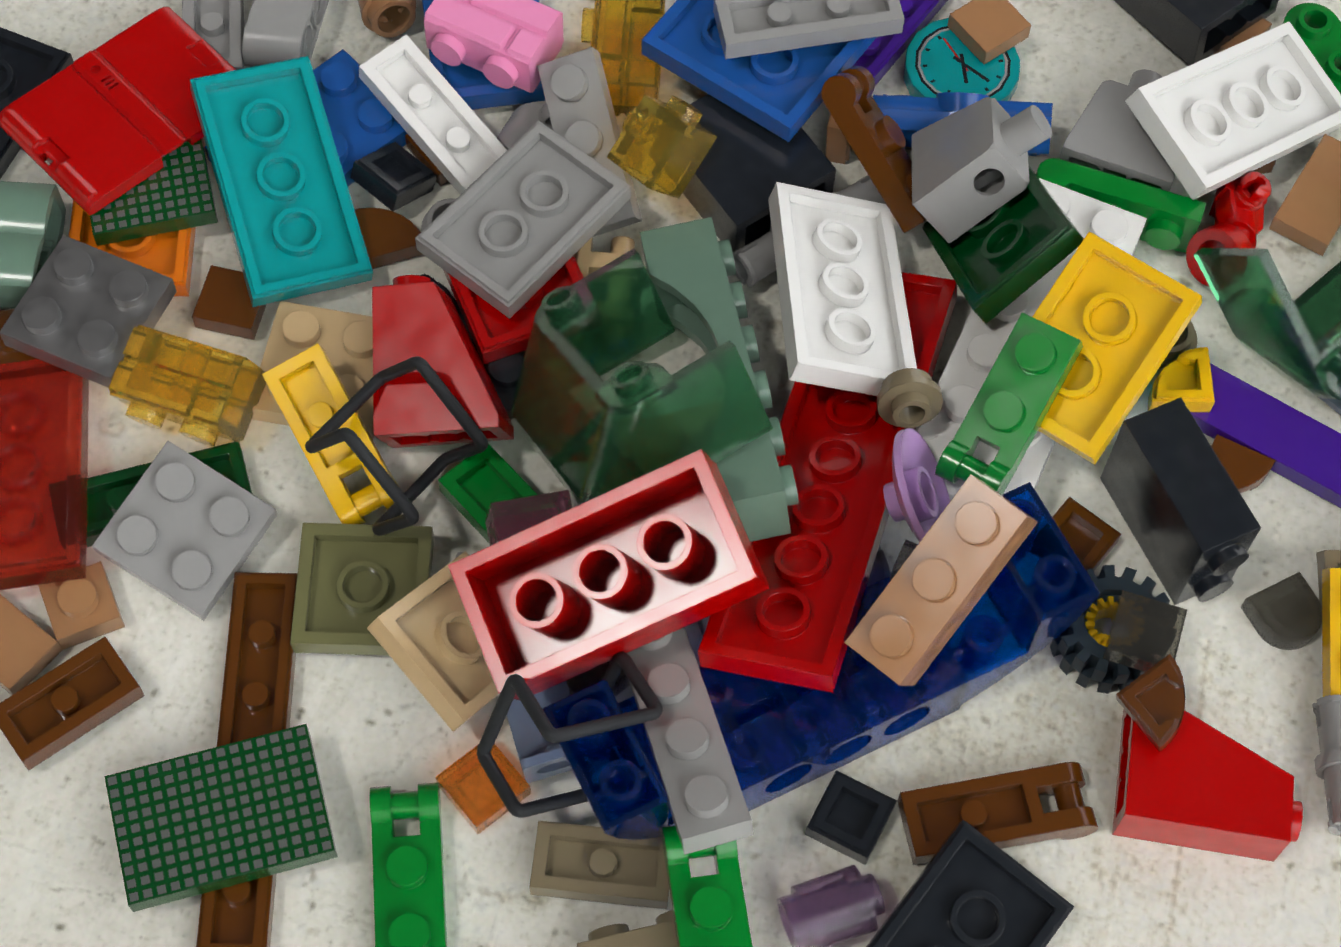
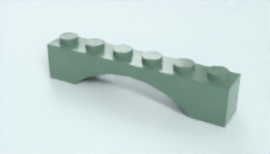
[640,217,799,542]

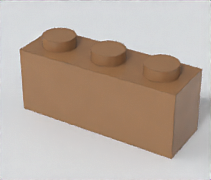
[844,474,1038,686]

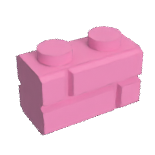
[423,0,564,93]

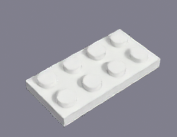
[1125,22,1341,200]
[768,182,917,396]

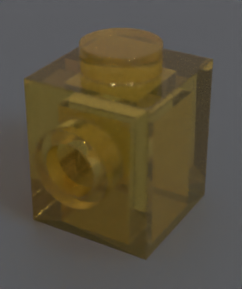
[607,95,717,199]

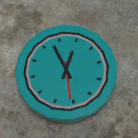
[903,18,1020,101]

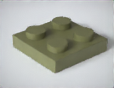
[290,523,434,656]

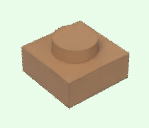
[38,561,125,650]

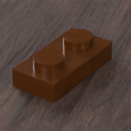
[0,637,145,771]

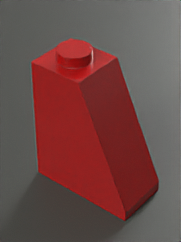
[372,275,514,448]
[1112,709,1303,862]

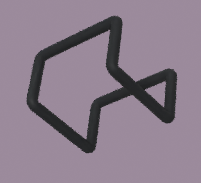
[305,356,488,536]
[477,651,663,818]

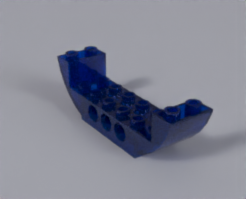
[542,482,1100,840]

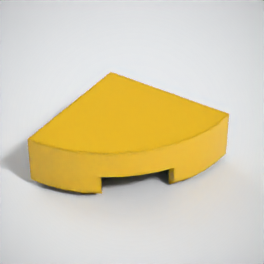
[1147,347,1215,412]

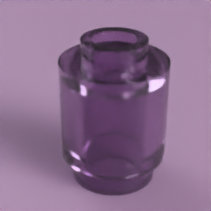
[777,865,885,947]

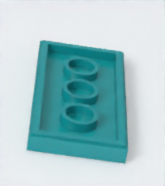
[190,56,373,307]

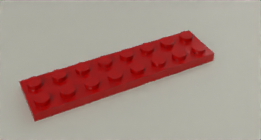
[698,272,957,693]

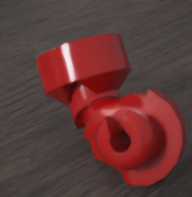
[1186,171,1272,288]

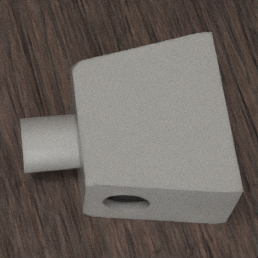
[1059,69,1175,191]
[912,97,1052,243]

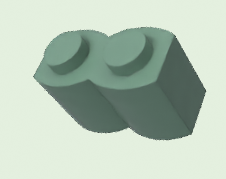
[0,181,66,309]

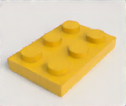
[1032,232,1202,465]

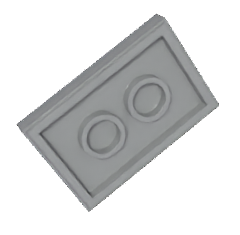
[415,120,631,319]

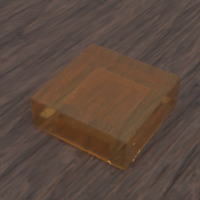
[435,743,531,834]

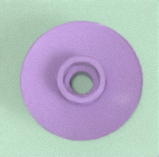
[883,428,950,542]

